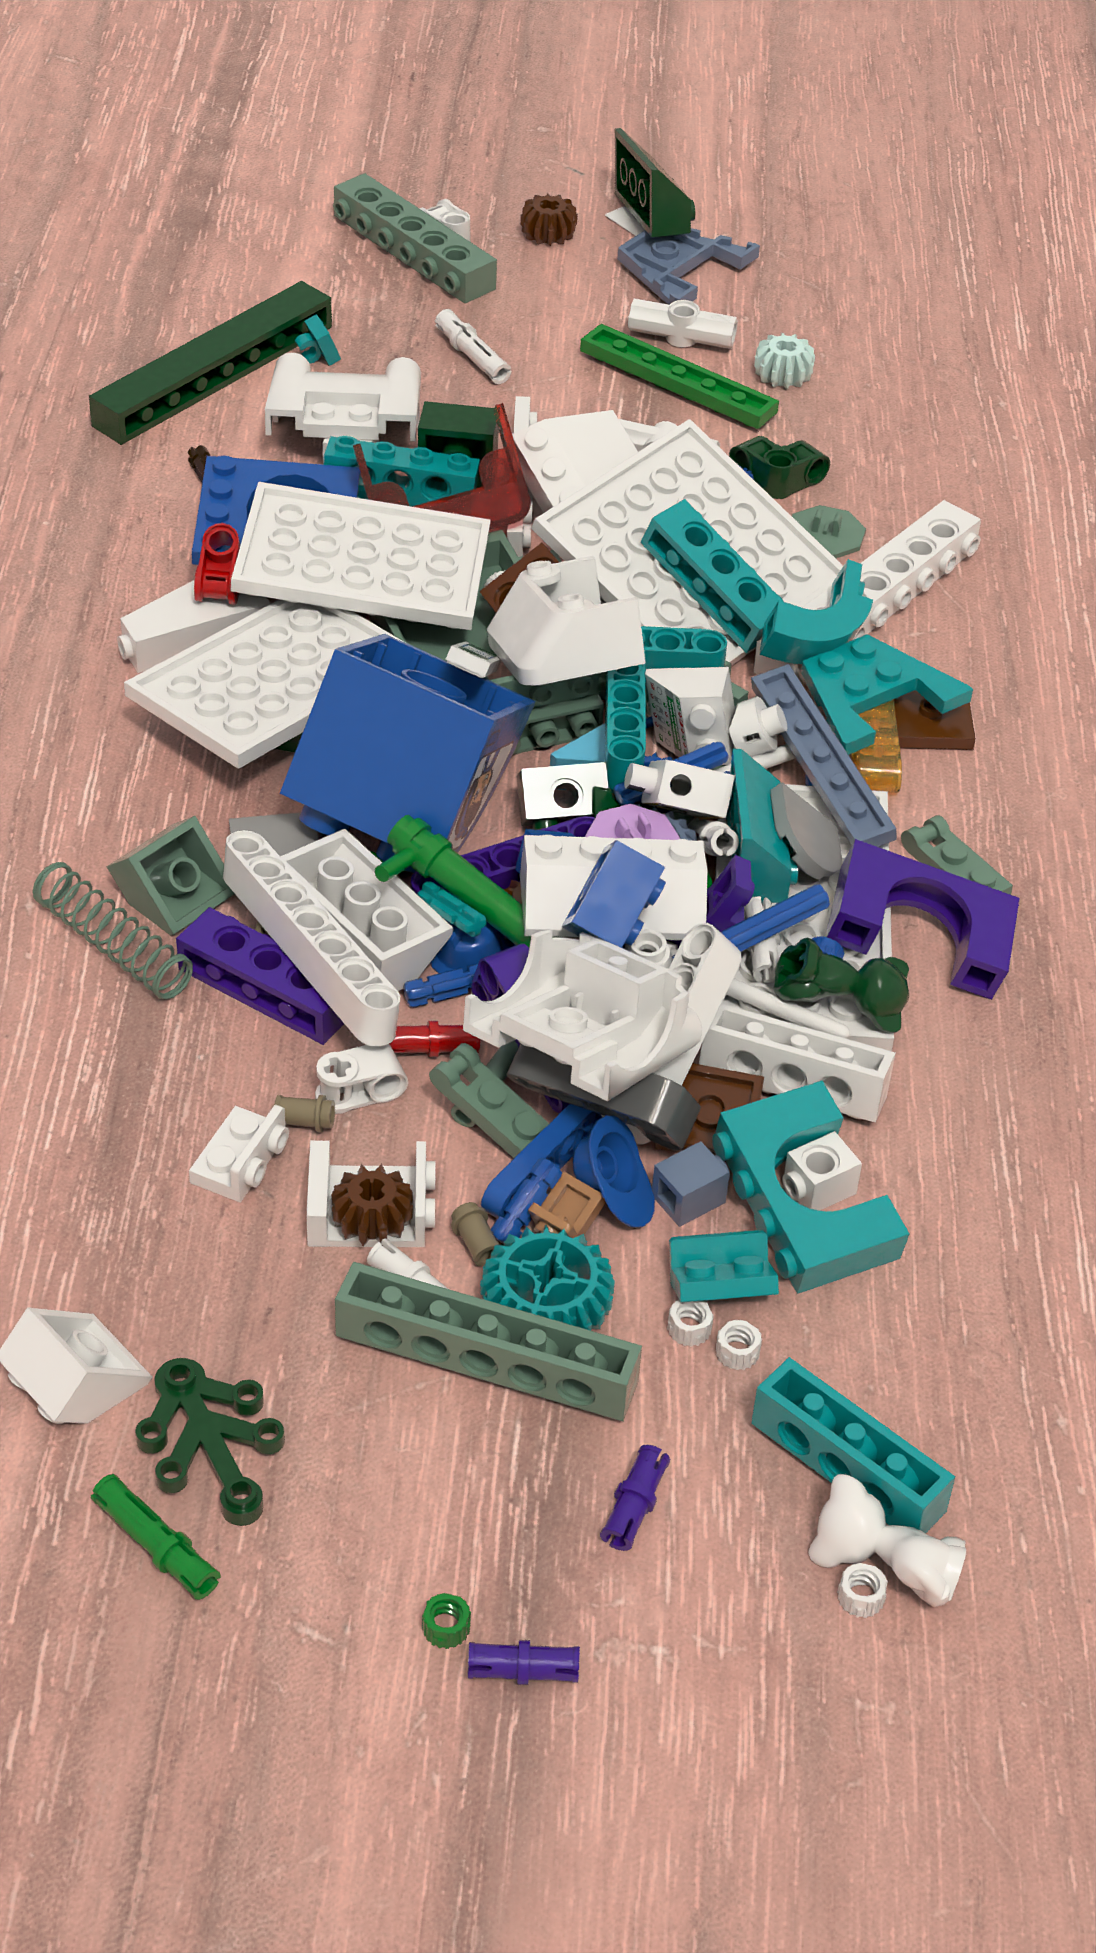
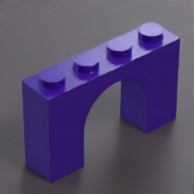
[826,839,1020,1000]

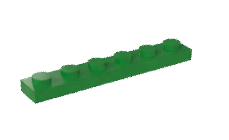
[580,324,779,429]

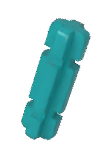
[417,882,486,937]

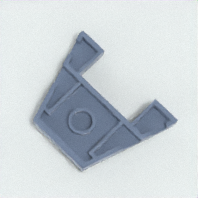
[617,228,760,305]

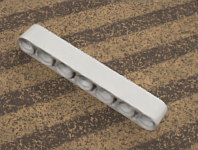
[223,830,401,1046]

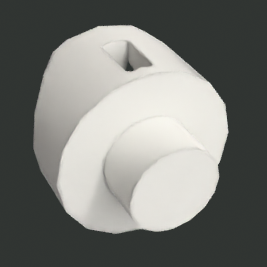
[728,696,787,757]

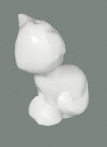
[808,1474,966,1607]

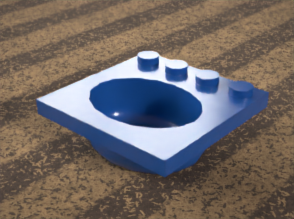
[192,455,360,565]

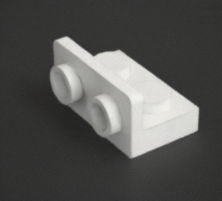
[189,1105,289,1203]

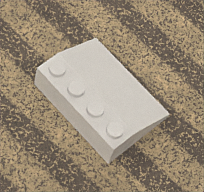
[511,410,638,513]

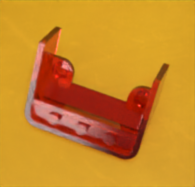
[353,403,531,531]

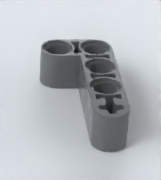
[506,1043,701,1152]

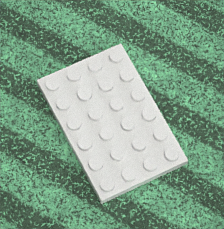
[231,482,491,630]
[124,599,404,769]

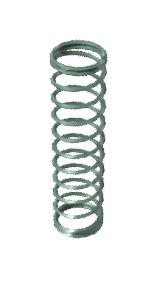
[32,862,193,1000]

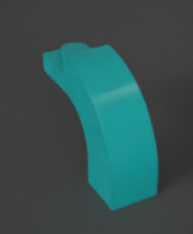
[759,559,873,664]

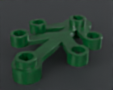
[135,1358,285,1526]

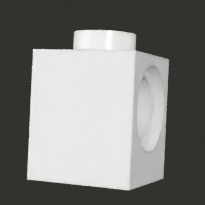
[782,1131,862,1211]

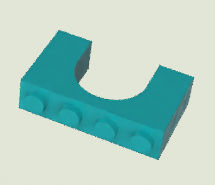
[712,1080,910,1294]

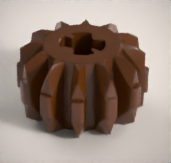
[520,193,578,246]
[331,1163,413,1247]

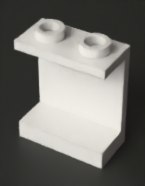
[307,1140,436,1247]

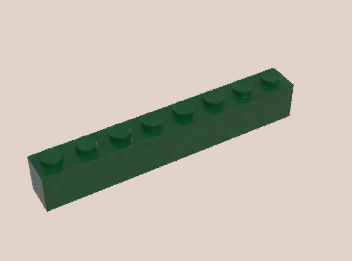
[89,281,332,445]

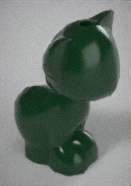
[773,937,910,1033]

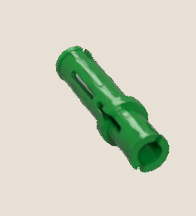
[91,1474,221,1600]

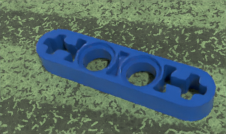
[481,1104,602,1219]

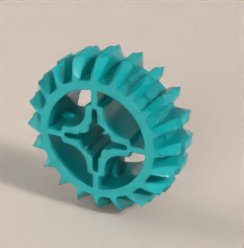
[480,1225,615,1331]

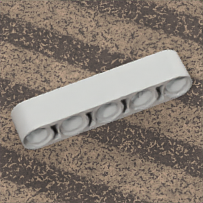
[602,923,741,1144]

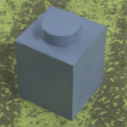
[652,1141,730,1227]

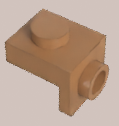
[528,1172,606,1238]

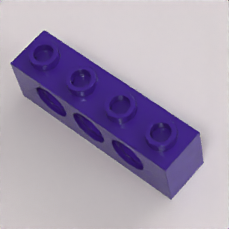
[176,907,344,1045]

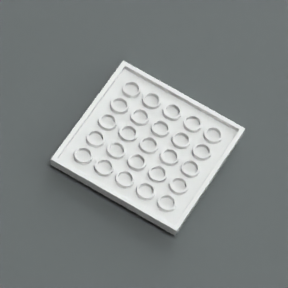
[531,419,843,665]

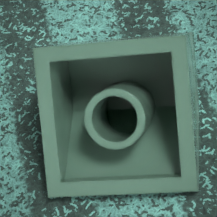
[106,816,235,936]

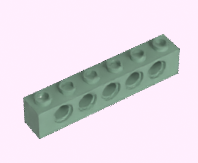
[333,173,497,304]
[335,1261,642,1421]

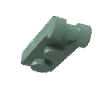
[901,815,1013,895]
[429,1043,549,1158]

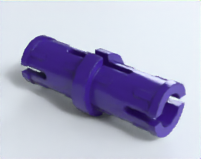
[600,1445,670,1551]
[468,1640,580,1685]

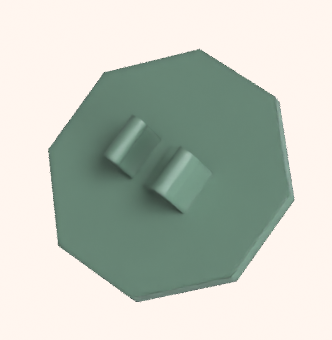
[792,505,866,558]

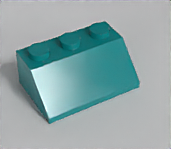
[726,749,798,903]

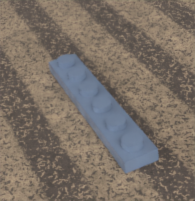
[751,664,897,847]

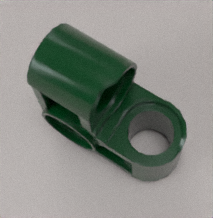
[729,436,830,499]

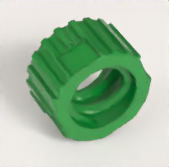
[422,1593,471,1649]

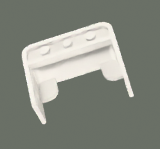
[487,556,645,686]

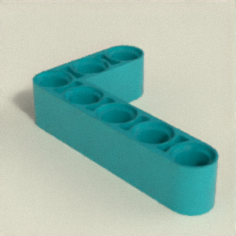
[605,626,727,789]

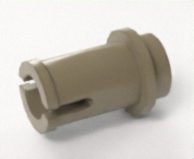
[274,1095,335,1132]
[451,1202,500,1266]

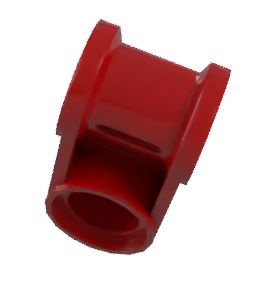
[194,523,241,605]

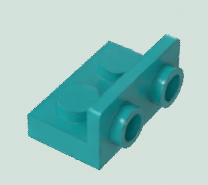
[669,1230,779,1302]

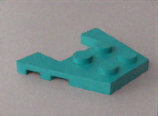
[801,634,973,755]

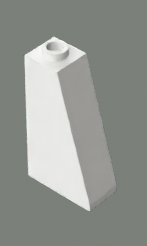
[117,580,271,673]

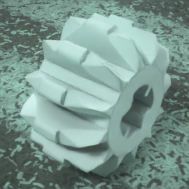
[754,333,815,389]

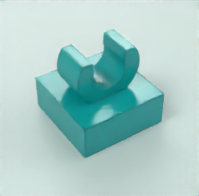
[295,314,341,366]

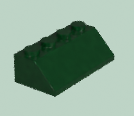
[614,128,696,237]

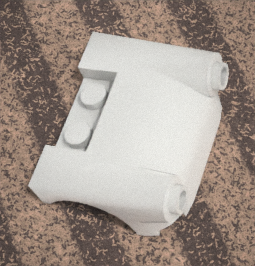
[265,353,421,441]
[463,929,702,1101]

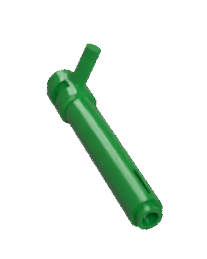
[374,815,564,948]

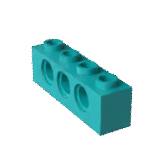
[323,436,480,516]
[640,499,783,653]
[751,1357,956,1533]

